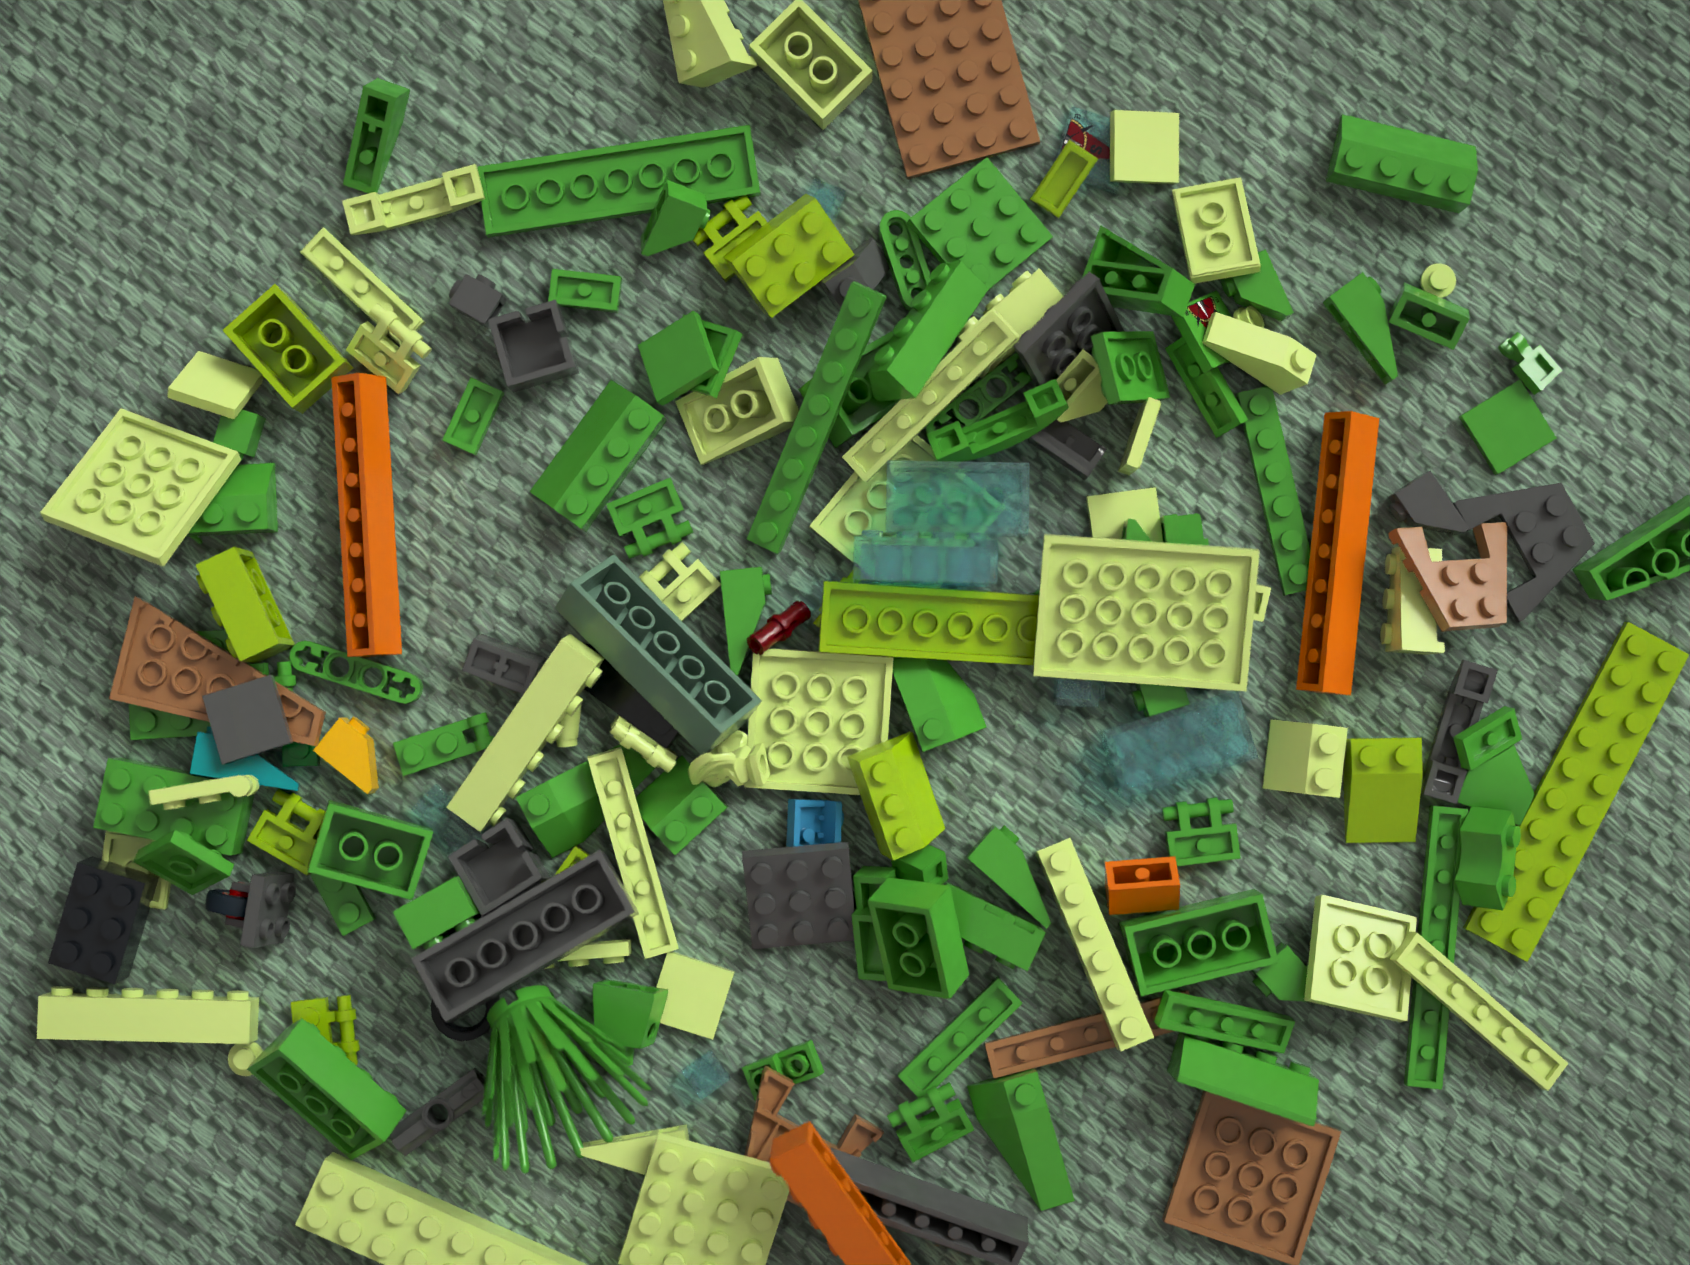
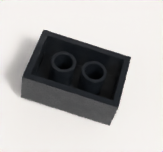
[48,856,159,984]

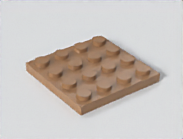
[1162,1090,1341,1265]

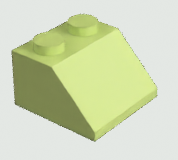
[1262,719,1348,798]

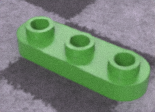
[878,210,931,311]

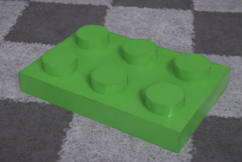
[1091,331,1170,405]

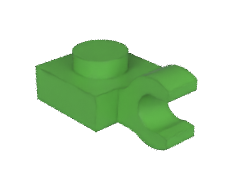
[1498,332,1562,395]

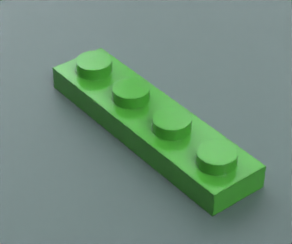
[897,976,1023,1098]
[1154,990,1295,1053]

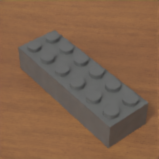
[411,850,639,1022]

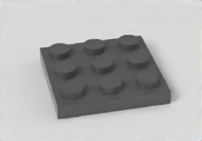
[1013,271,1124,387]
[742,842,854,949]

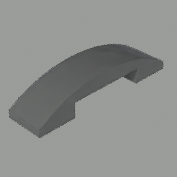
[1422,660,1498,804]

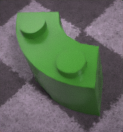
[1455,806,1521,910]

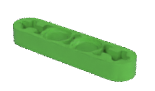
[926,353,1032,434]
[289,641,423,704]

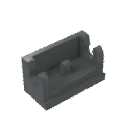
[1028,419,1107,480]
[462,634,546,694]

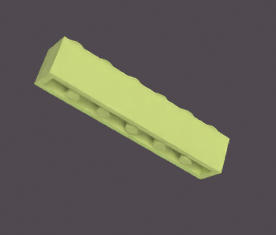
[446,634,605,832]
[1035,838,1154,1051]
[37,986,259,1044]

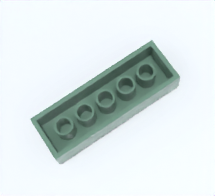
[555,555,762,755]

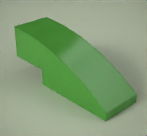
[851,866,896,981]

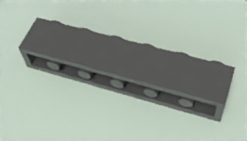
[830,1147,1029,1265]

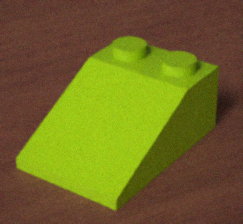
[1343,737,1423,843]

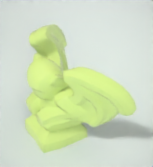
[688,730,770,787]

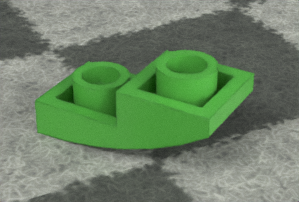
[742,1039,825,1100]

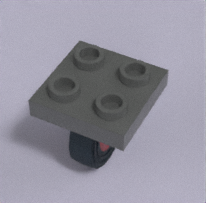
[205,871,296,948]

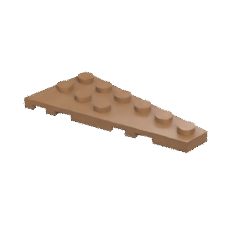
[109,596,326,746]

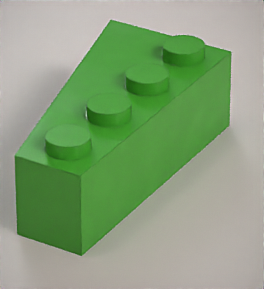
[1572,495,1690,601]

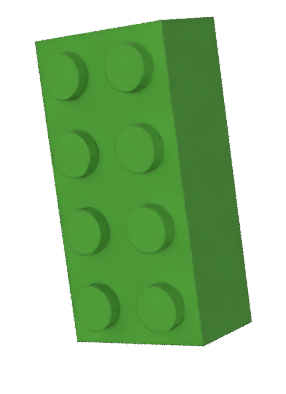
[93,758,255,856]

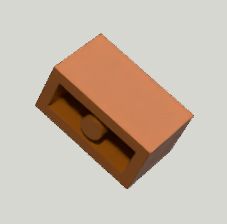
[1105,856,1180,915]

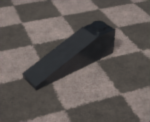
[583,642,680,749]

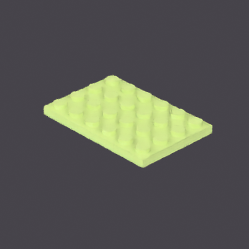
[1033,534,1260,691]

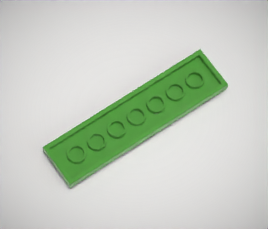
[477,125,761,238]

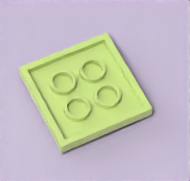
[1304,895,1417,1022]

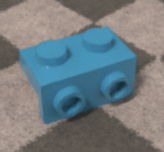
[786,799,844,847]

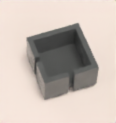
[488,300,580,393]
[448,818,551,917]

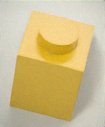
[313,716,379,795]

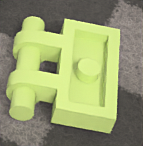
[346,304,432,394]
[639,542,721,622]
[610,714,677,773]

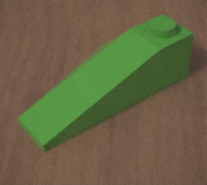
[892,657,986,752]
[516,744,656,858]
[967,1068,1075,1211]

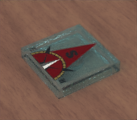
[1054,106,1120,195]

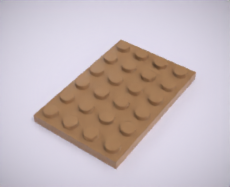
[858,0,1040,180]

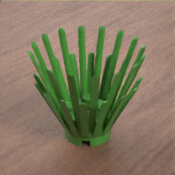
[482,985,651,1174]

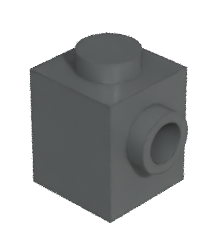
[449,274,507,330]

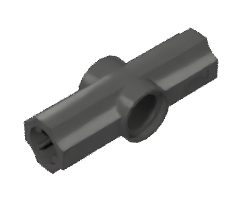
[389,1067,486,1156]

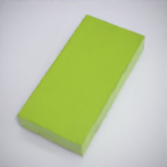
[1030,139,1098,218]

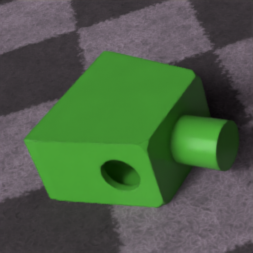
[592,979,668,1066]

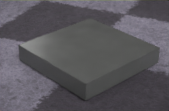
[202,675,293,764]

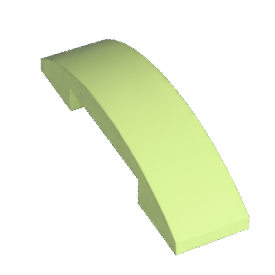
[342,164,485,235]

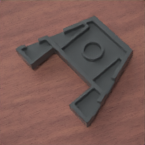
[1453,483,1595,622]

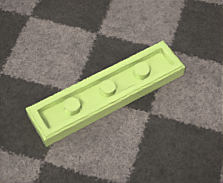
[300,227,425,346]

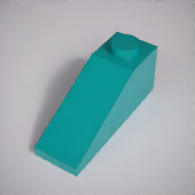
[190,726,300,791]

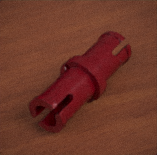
[747,600,811,655]

